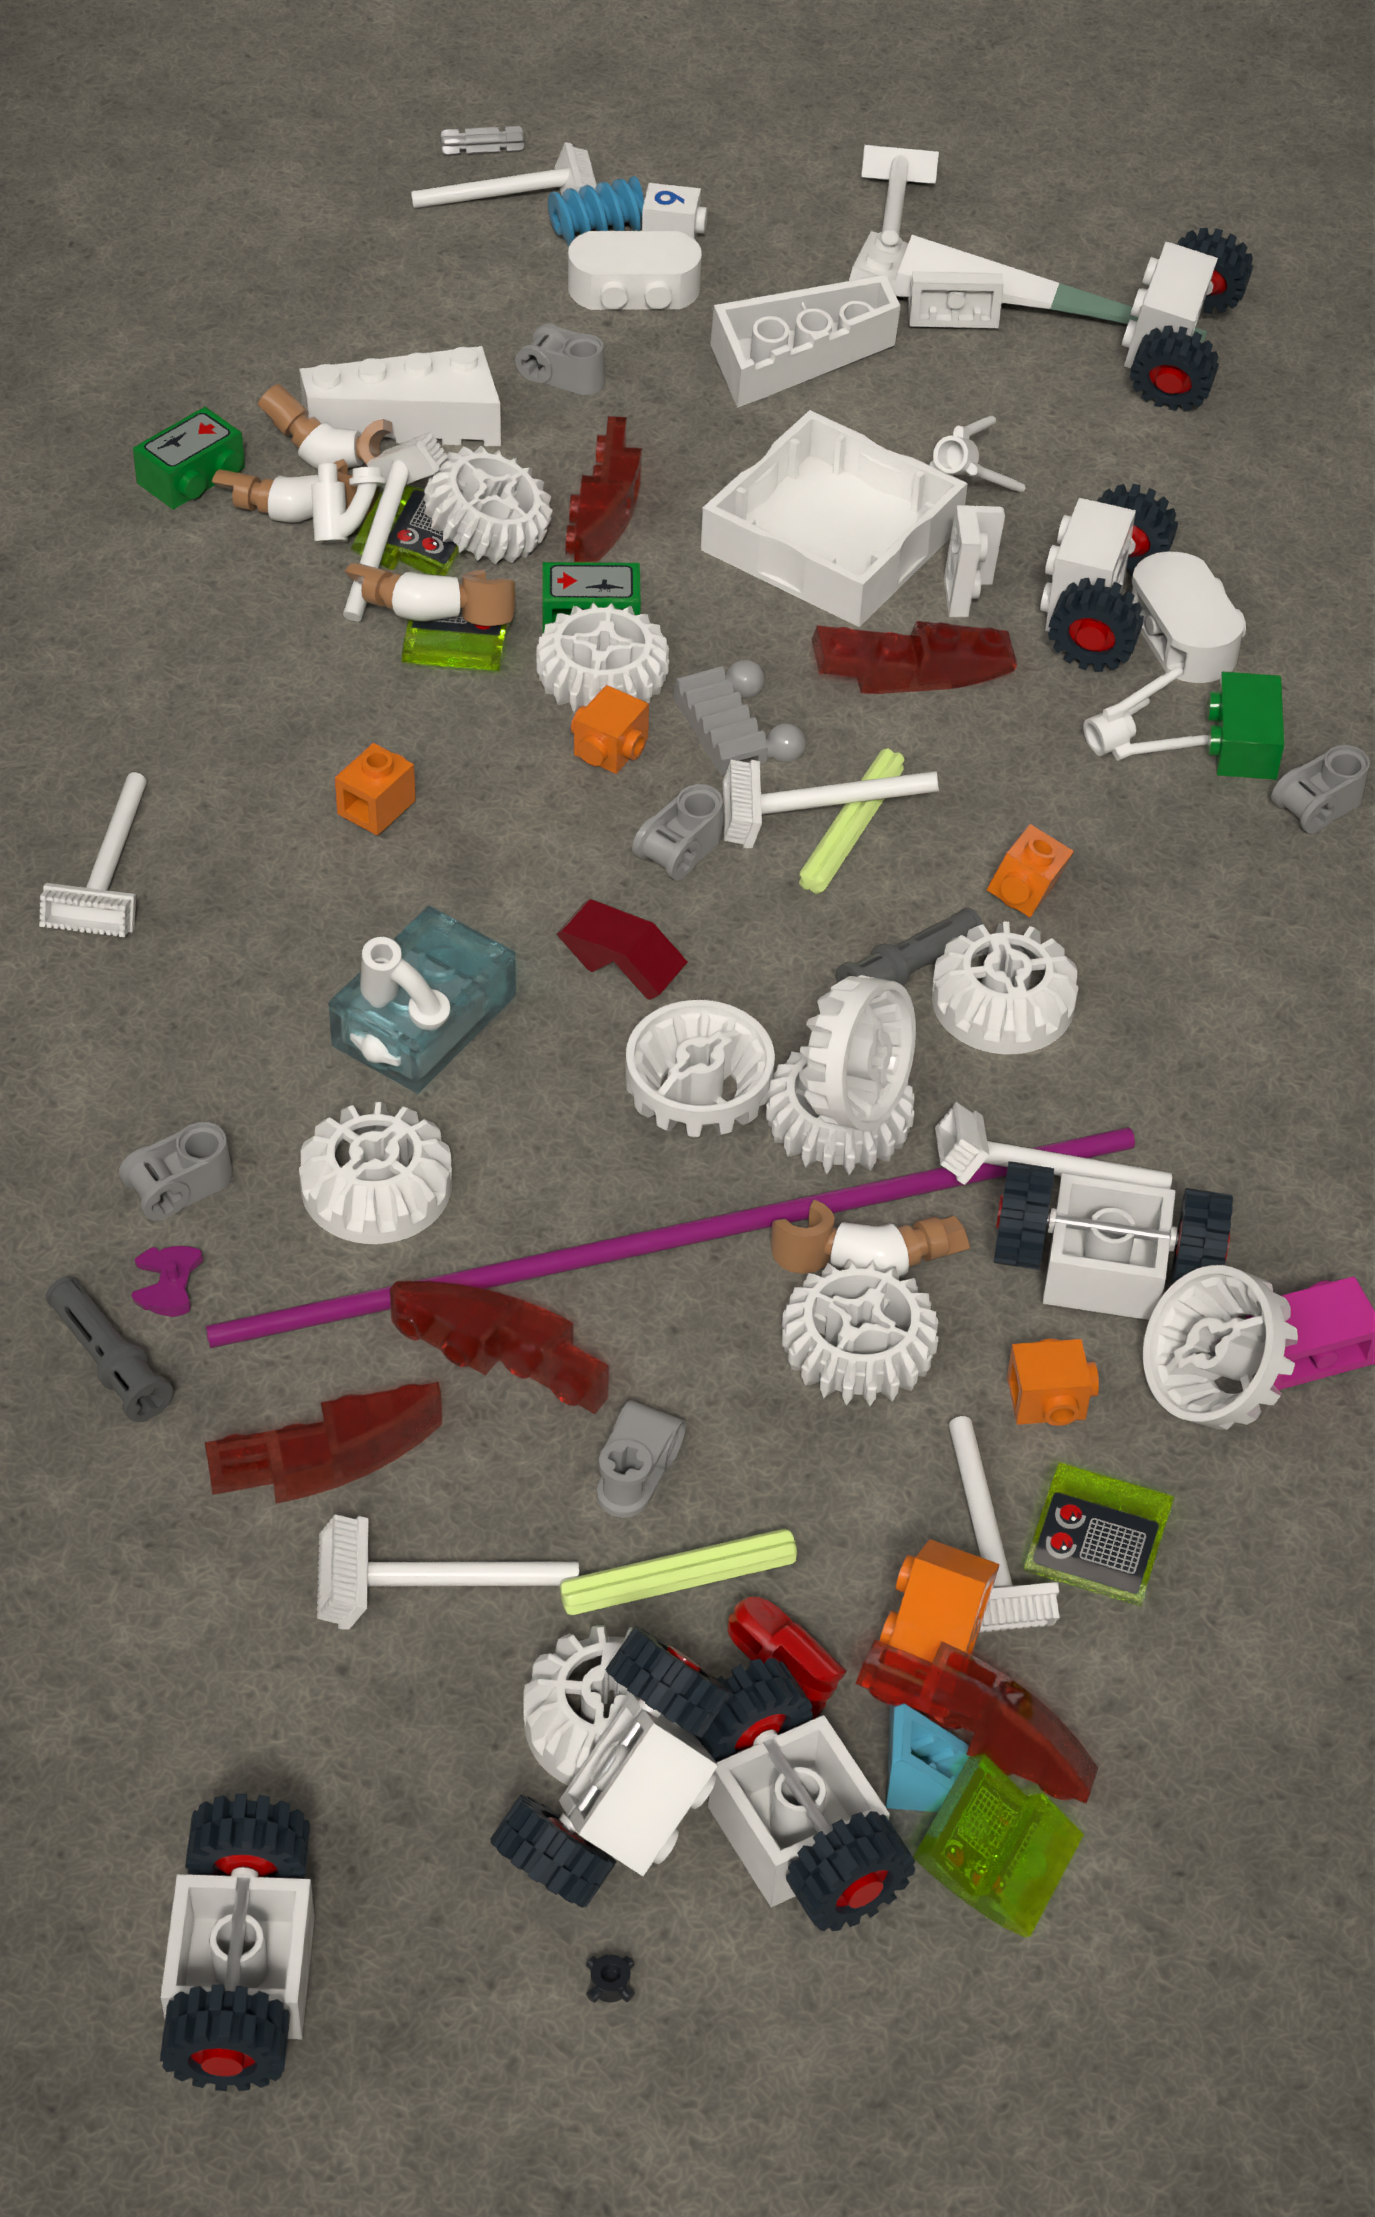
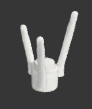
[930,416,1026,492]
[1083,667,1208,761]

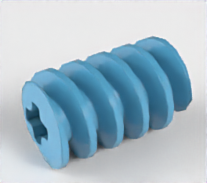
[548,176,644,246]

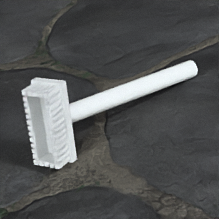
[411,142,597,209]
[862,145,939,246]
[343,432,448,622]
[723,760,939,848]
[39,772,147,937]
[935,1102,1172,1189]
[949,1416,1060,1633]
[317,1514,579,1630]

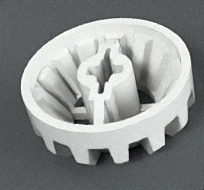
[932,922,1078,1054]
[799,975,916,1131]
[625,1000,775,1138]
[299,1102,452,1244]
[1143,1265,1298,1430]
[524,1625,633,1786]

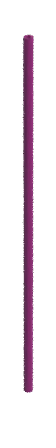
[205,1127,1135,1349]

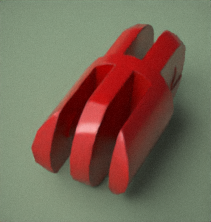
[727,1597,847,1720]

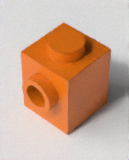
[571,685,649,774]
[335,743,416,836]
[987,824,1074,918]
[1007,1339,1099,1426]

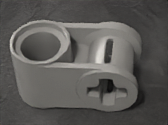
[515,324,605,395]
[1271,745,1370,834]
[632,784,723,881]
[119,1122,233,1221]
[596,1400,686,1518]

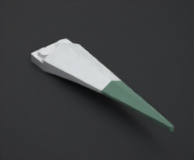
[849,231,1207,342]

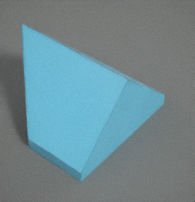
[886,1699,987,1813]

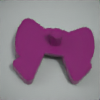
[131,1246,204,1317]

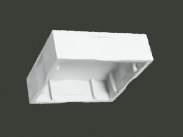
[701,410,968,627]

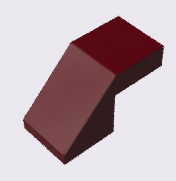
[556,899,688,1000]

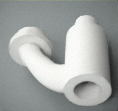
[311,463,386,544]
[360,937,450,1030]

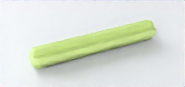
[799,748,905,894]
[560,1529,797,1615]

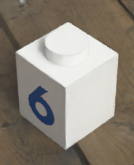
[642,183,708,240]

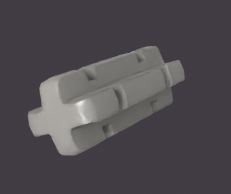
[440,126,524,156]

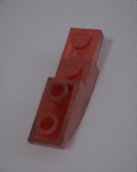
[565,416,642,562]
[812,621,1017,694]
[389,1281,609,1414]
[204,1382,442,1504]
[855,1639,1098,1804]

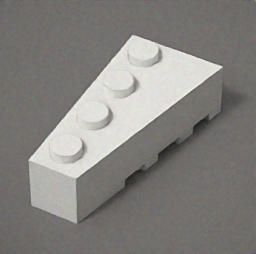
[711,275,900,407]
[300,346,501,446]

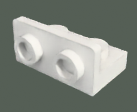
[908,271,1004,328]
[944,505,1005,617]

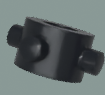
[586,1955,635,2003]

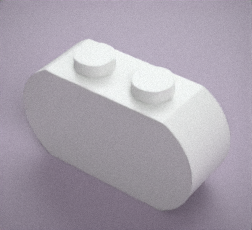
[568,231,702,310]
[1132,552,1246,683]

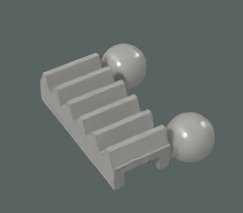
[673,660,806,775]

